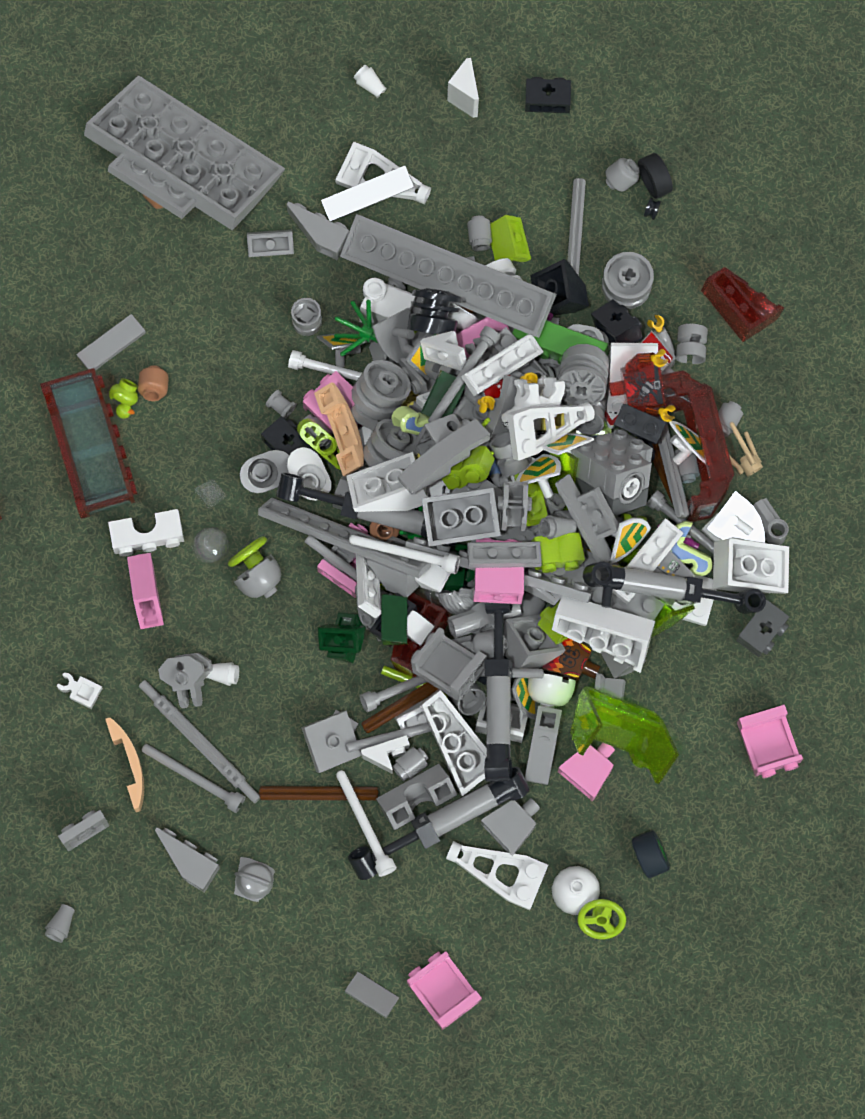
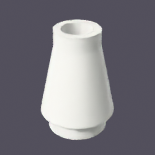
[353,65,387,98]
[206,662,239,686]

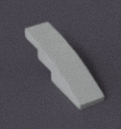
[479,375,518,460]
[398,419,490,495]

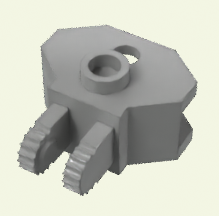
[497,481,532,531]
[158,653,213,708]

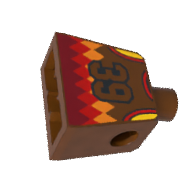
[541,638,601,683]

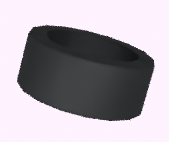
[638,153,673,199]

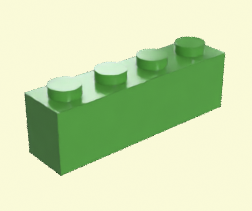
[512,321,609,364]

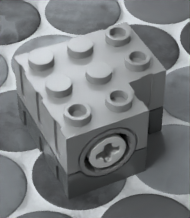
[565,429,653,516]

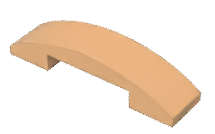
[314,382,364,477]
[106,718,144,812]

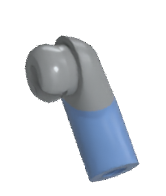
[489,456,511,490]

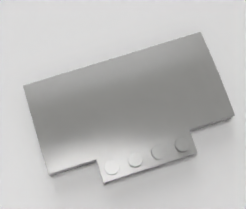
[84,75,285,230]

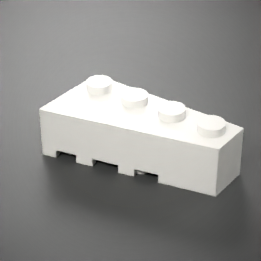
[552,596,655,673]
[420,689,487,796]

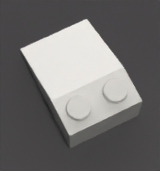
[604,343,658,413]
[346,452,428,512]
[713,538,789,594]

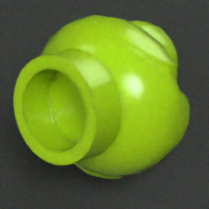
[109,378,138,419]

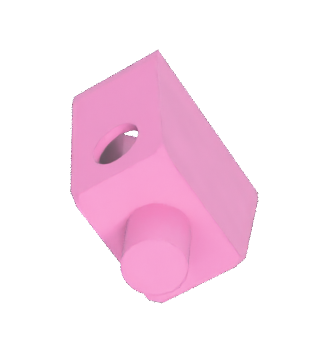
[558,741,615,801]

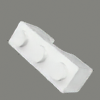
[108,509,184,556]

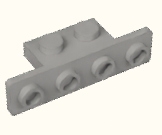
[555,474,619,563]

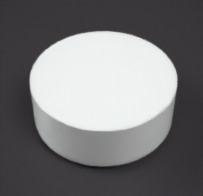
[363,278,386,302]

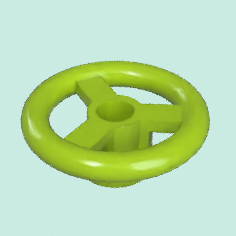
[228,536,267,569]
[577,899,626,939]

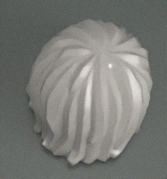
[435,579,479,615]

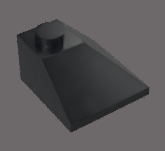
[530,259,589,316]

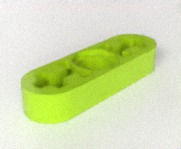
[297,418,341,470]

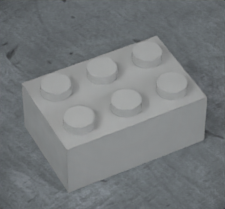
[422,488,501,546]

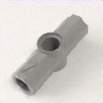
[447,602,522,638]

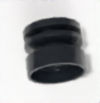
[407,288,461,334]

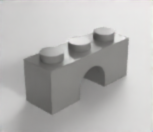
[376,764,457,830]

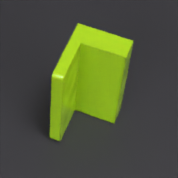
[490,215,531,262]

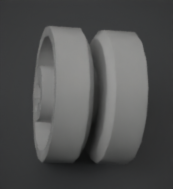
[602,252,654,309]
[351,360,411,421]
[363,419,419,467]

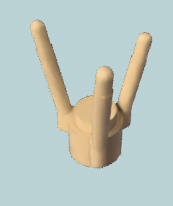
[713,422,763,477]

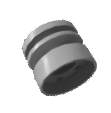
[558,344,610,406]

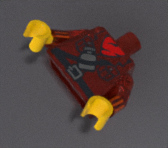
[609,349,676,422]

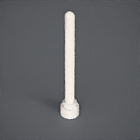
[288,350,362,381]
[349,535,461,574]
[336,770,397,877]

